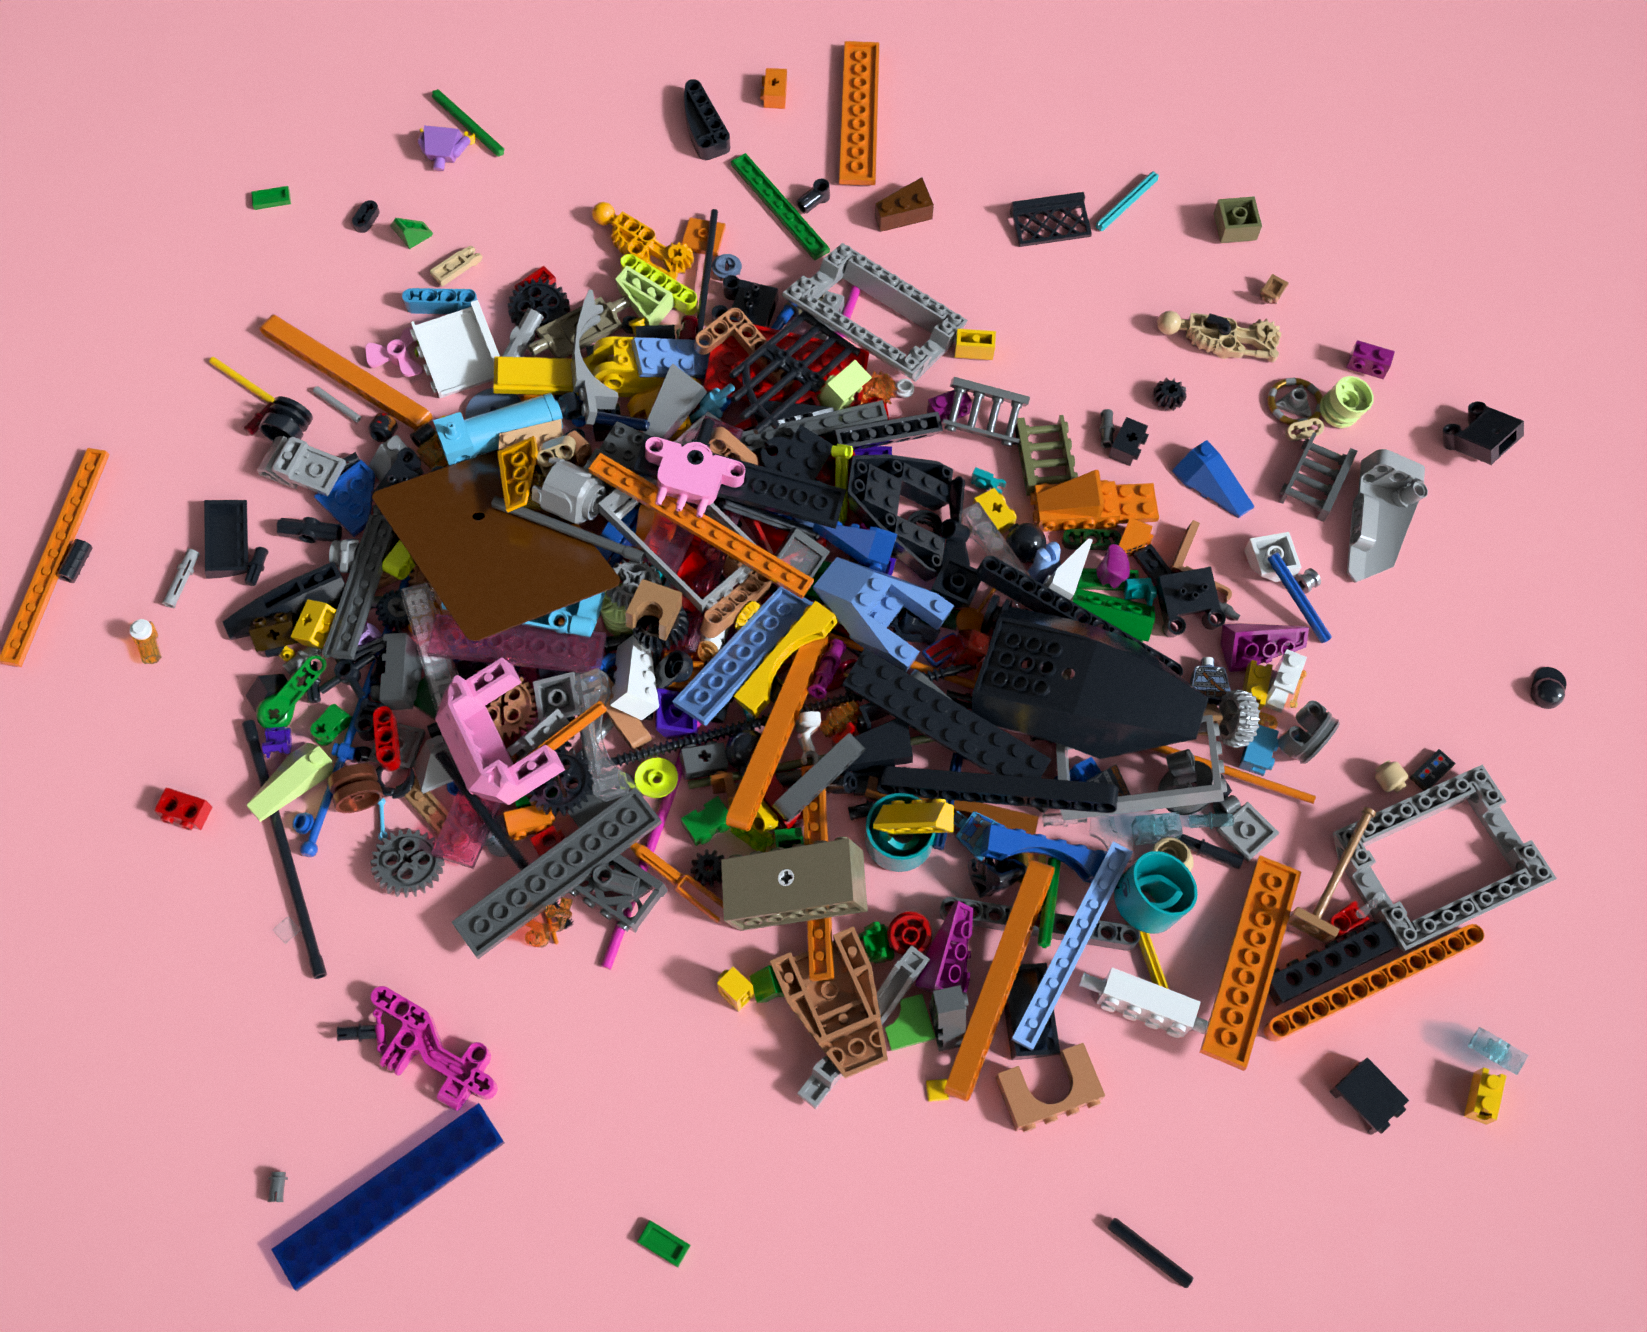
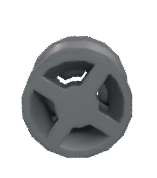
[1295,568,1321,594]

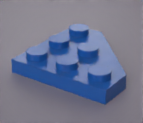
[314,460,375,537]

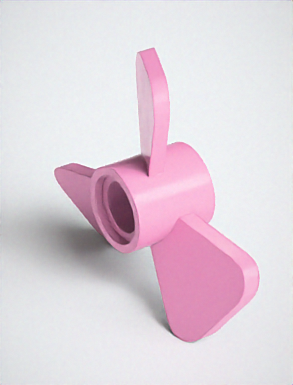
[365,327,423,377]

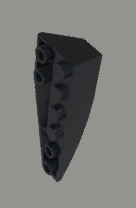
[223,561,346,640]

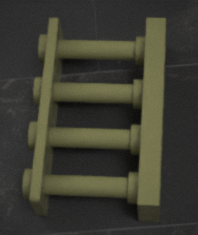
[1015,415,1078,496]

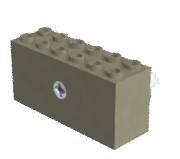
[721,837,868,931]

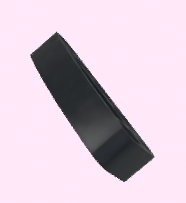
[684,79,731,161]

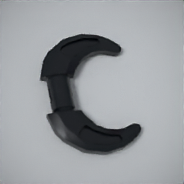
[376,765,415,799]

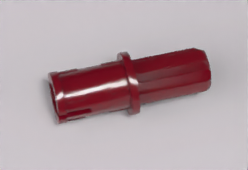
[244,401,273,436]

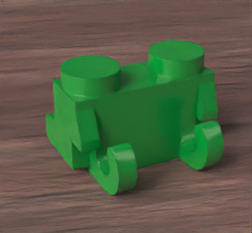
[858,922,895,964]

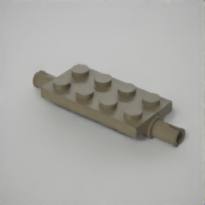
[528,295,631,358]

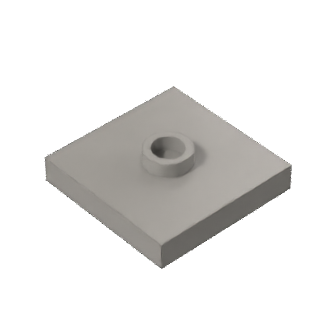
[1216,802,1279,862]

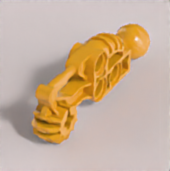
[592,202,694,281]

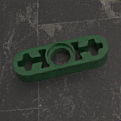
[1062,529,1122,550]

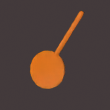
[956,588,996,637]

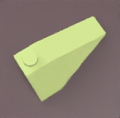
[247,742,333,822]

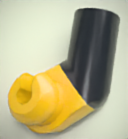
[265,645,295,662]

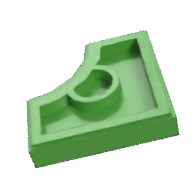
[885,994,936,1051]

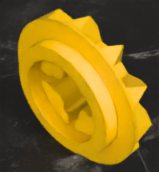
[735,601,760,630]

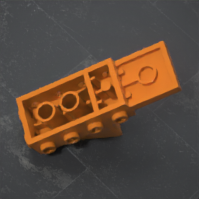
[1030,470,1159,532]

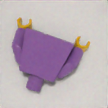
[418,125,476,171]

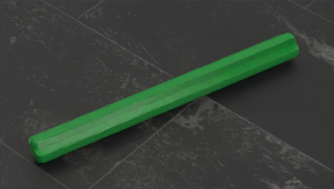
[432,89,505,157]

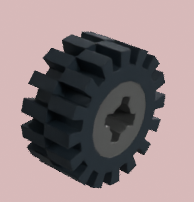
[375,590,416,630]

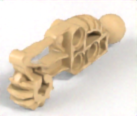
[1157,311,1281,362]

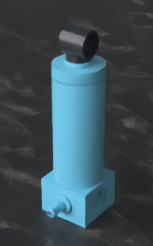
[433,392,582,466]

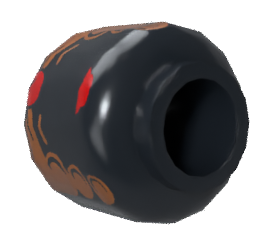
[368,413,398,442]

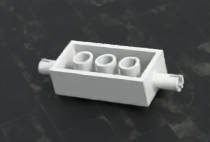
[1079,967,1208,1038]

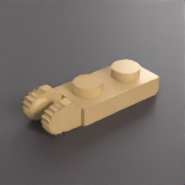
[429,246,483,287]

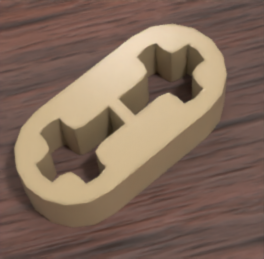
[1285,418,1324,441]

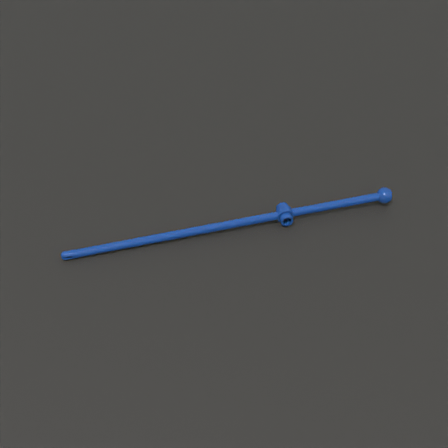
[300,565,416,857]

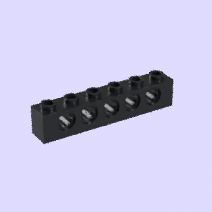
[825,412,943,455]
[1268,921,1398,1007]

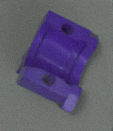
[262,727,292,758]

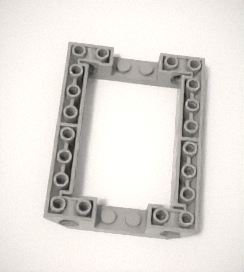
[782,243,968,382]
[1333,764,1557,951]

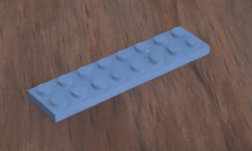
[672,586,813,726]

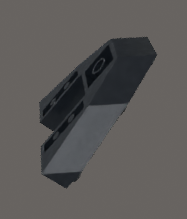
[848,454,953,582]

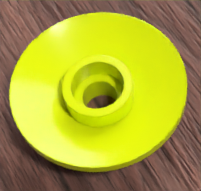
[635,758,678,798]

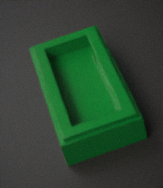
[251,186,291,210]
[637,1220,691,1268]

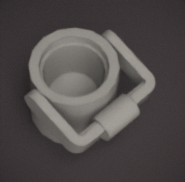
[329,539,360,573]

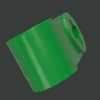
[310,704,352,746]

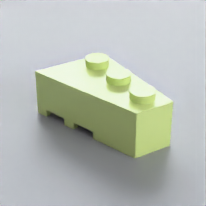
[615,266,675,325]
[817,360,872,411]

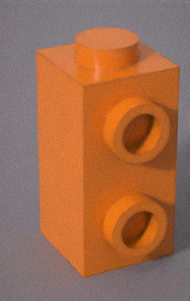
[503,805,555,841]

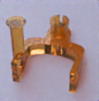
[525,897,573,948]

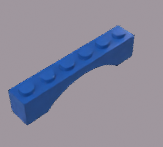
[980,823,1107,883]

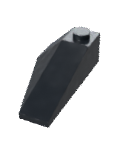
[748,401,834,429]

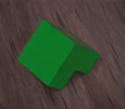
[774,827,804,849]
[749,965,784,1003]

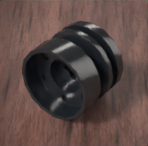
[259,396,313,441]

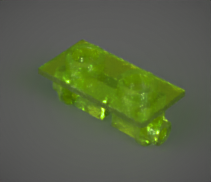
[730,827,775,853]

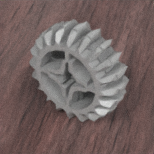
[606,559,662,611]
[1218,690,1261,748]

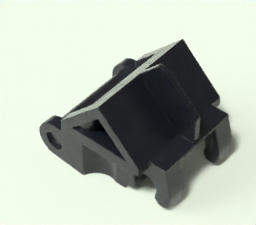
[967,857,1027,898]

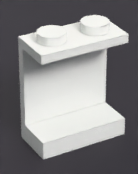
[1265,649,1307,713]

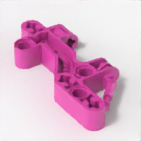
[371,986,498,1111]

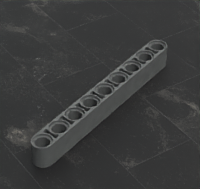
[939,897,1140,951]

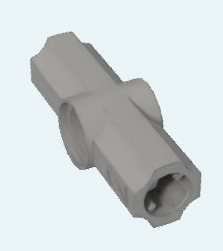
[502,308,544,357]

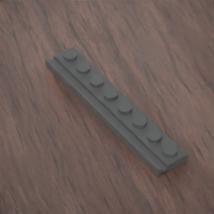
[322,515,395,659]

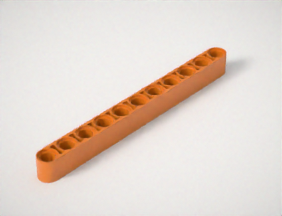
[259,314,433,430]
[726,637,828,831]
[945,860,1054,1102]
[1264,924,1485,1042]

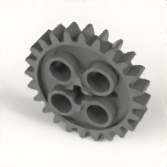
[370,828,445,898]

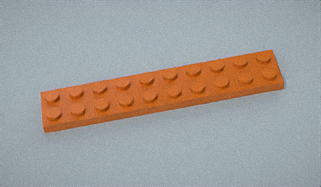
[839,41,880,185]
[1199,855,1302,1071]

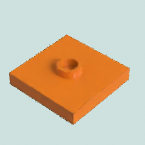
[681,217,726,256]

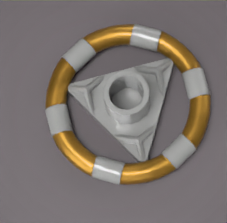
[1267,377,1323,425]

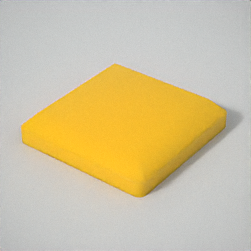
[926,1079,949,1102]

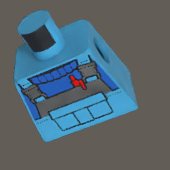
[953,811,1006,862]

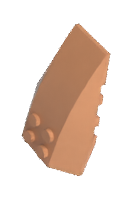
[770,926,888,1079]

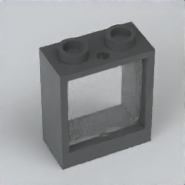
[774,527,830,578]

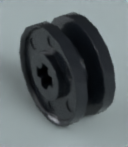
[980,594,1013,637]

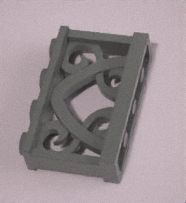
[568,855,668,933]

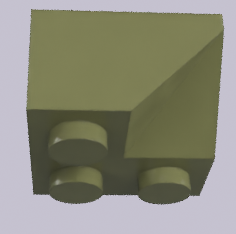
[1213,196,1262,243]

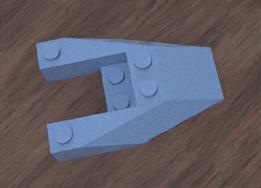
[813,557,954,672]

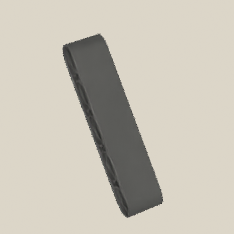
[772,733,865,822]

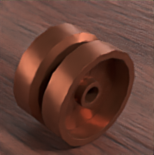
[327,763,383,813]

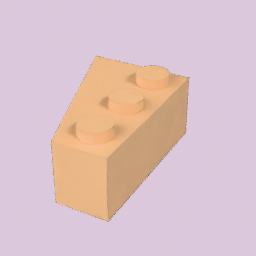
[499,419,563,465]

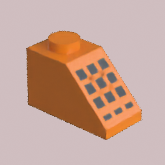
[1119,518,1154,557]

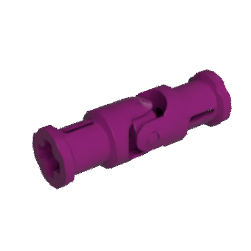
[808,639,847,699]

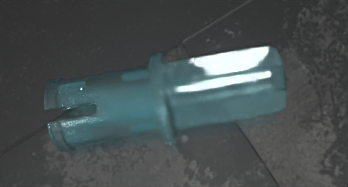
[1189,812,1234,829]

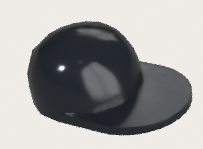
[654,650,693,689]
[1530,667,1567,709]

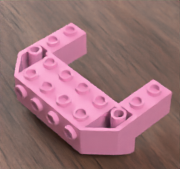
[435,657,565,805]

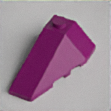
[1220,623,1309,672]
[915,901,973,993]

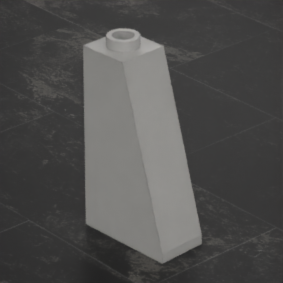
[643,364,707,440]

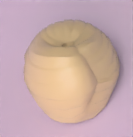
[1152,837,1194,872]

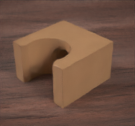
[626,579,682,641]

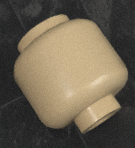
[1375,760,1408,793]

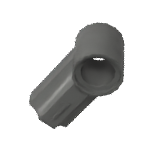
[593,865,640,897]

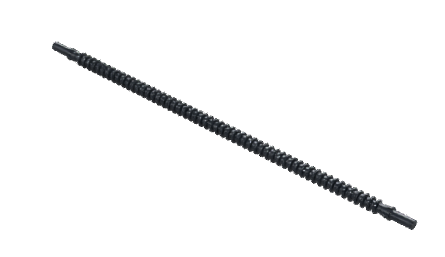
[595,661,977,771]

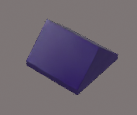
[656,688,697,740]

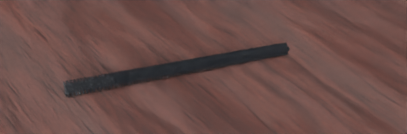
[435,750,574,930]

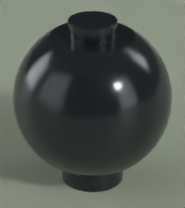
[1006,523,1046,564]
[725,727,762,776]

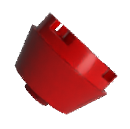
[887,911,932,956]

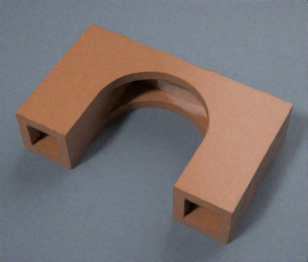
[995,1042,1106,1133]

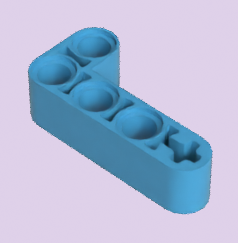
[402,288,478,314]

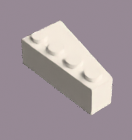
[610,635,659,720]

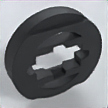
[908,510,942,536]

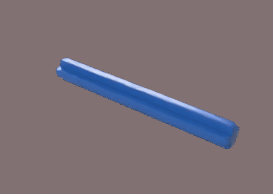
[1267,553,1332,643]

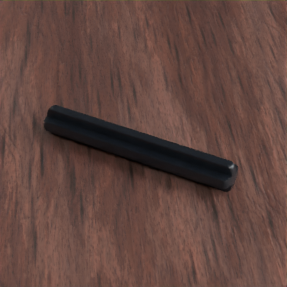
[1108,1218,1194,1288]

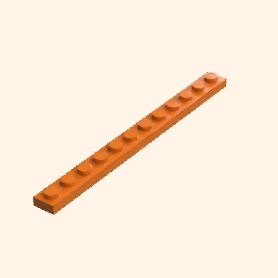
[0,448,109,667]
[588,453,814,599]

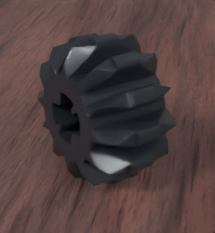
[1153,377,1187,411]
[690,849,725,887]

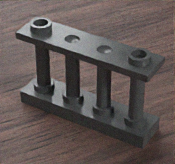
[941,377,1030,447]
[1279,432,1358,522]

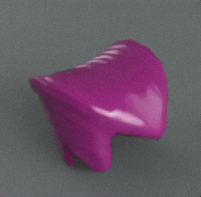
[1096,544,1130,589]

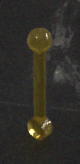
[1290,670,1307,708]

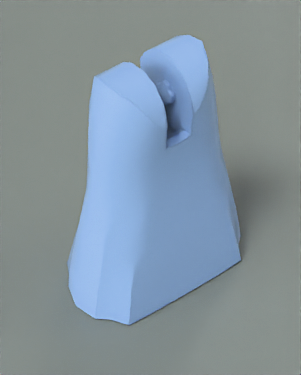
[1025,541,1061,584]

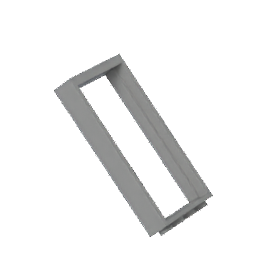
[598,475,756,613]
[1056,715,1227,821]

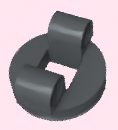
[1278,700,1340,764]
[1158,749,1214,815]

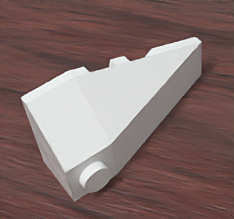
[1043,538,1092,600]

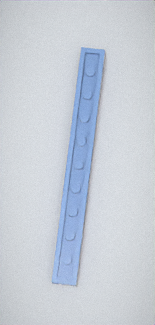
[1011,841,1133,1051]

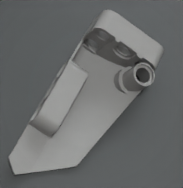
[1347,449,1428,583]

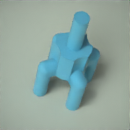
[689,384,735,424]

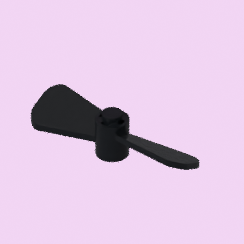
[939,476,970,566]

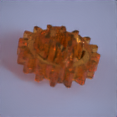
[861,371,897,405]
[819,700,860,738]

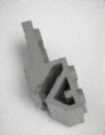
[257,436,346,497]

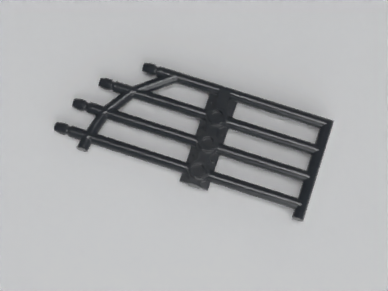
[729,311,861,435]

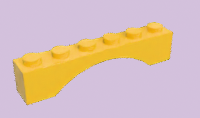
[734,601,837,718]

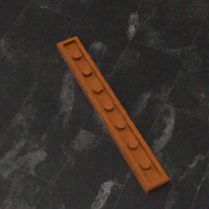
[865,776,1039,835]

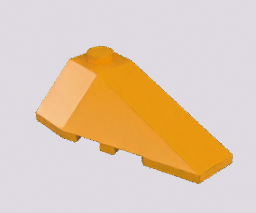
[498,436,538,512]

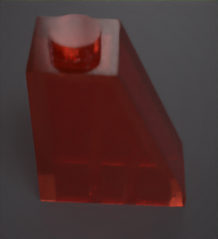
[947,629,992,674]

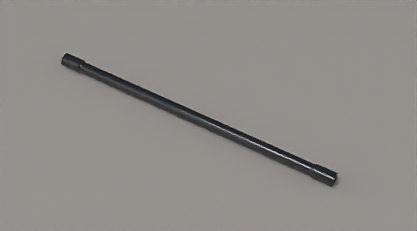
[242,720,327,979]

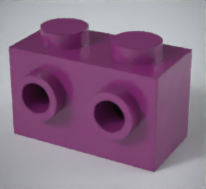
[1346,340,1395,380]
[927,390,972,421]

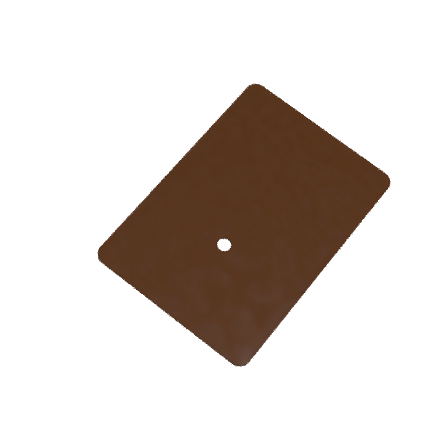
[372,449,620,641]

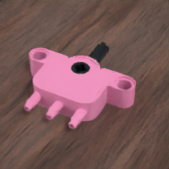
[645,418,745,518]

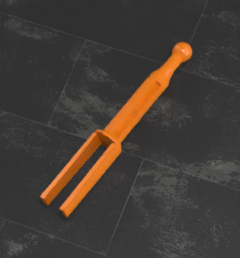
[629,842,723,924]

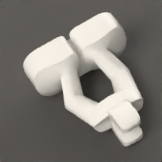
[796,711,821,765]

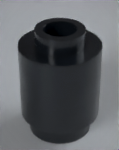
[826,772,857,794]

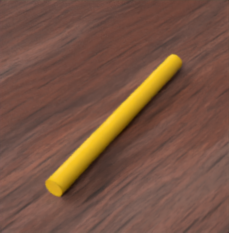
[209,357,275,402]

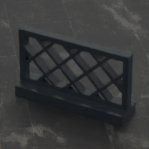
[1010,192,1092,247]

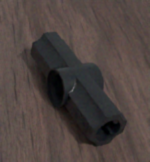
[277,517,342,543]

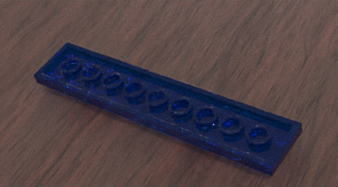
[271,1103,505,1292]

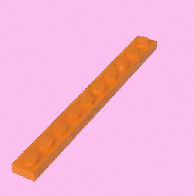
[801,765,834,982]

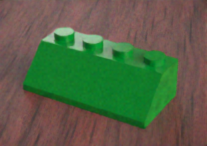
[1071,588,1155,642]

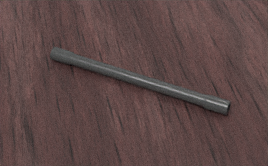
[491,496,646,564]

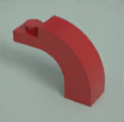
[664,542,708,612]

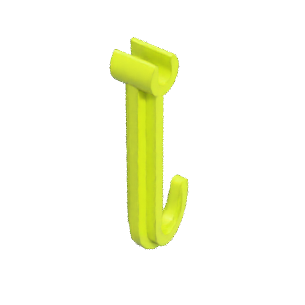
[831,444,853,526]

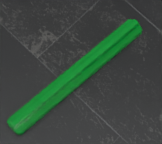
[1037,857,1061,948]

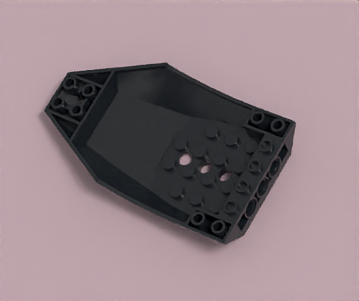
[971,607,1208,760]

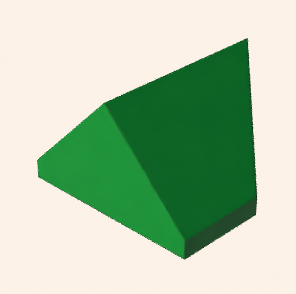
[390,217,433,249]

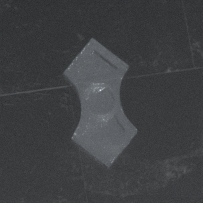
[1089,815,1134,863]

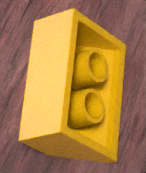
[873,799,954,834]

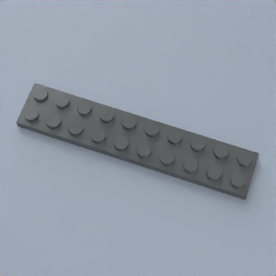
[452,787,662,959]

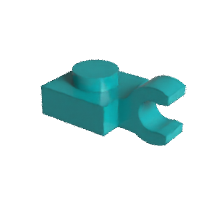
[971,467,1006,494]

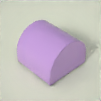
[358,623,382,646]

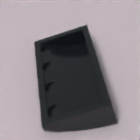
[204,500,248,579]
[1004,963,1061,1060]

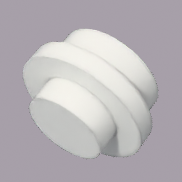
[895,379,914,398]
[130,619,152,640]

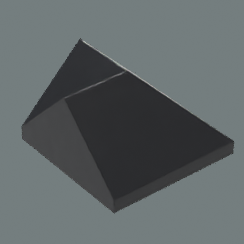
[931,556,981,608]

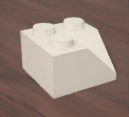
[1244,532,1301,582]

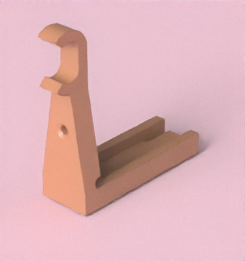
[1170,520,1232,603]

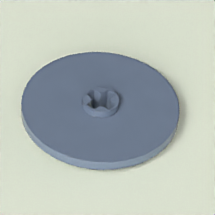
[465,388,521,419]

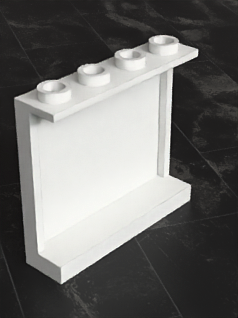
[410,300,500,398]

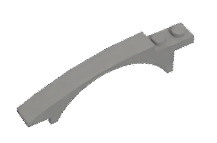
[571,290,618,425]
[797,946,930,1110]

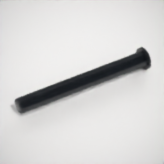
[722,499,819,541]

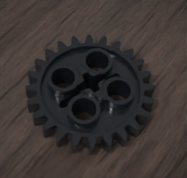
[508,278,570,338]
[526,747,596,817]

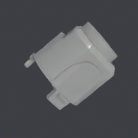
[532,457,606,524]

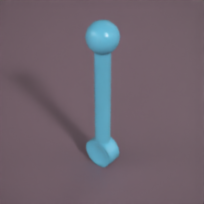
[377,798,388,841]

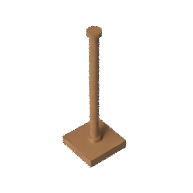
[1287,807,1376,944]

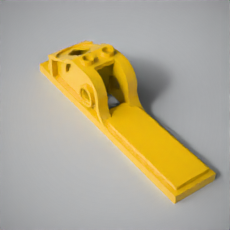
[493,337,665,397]

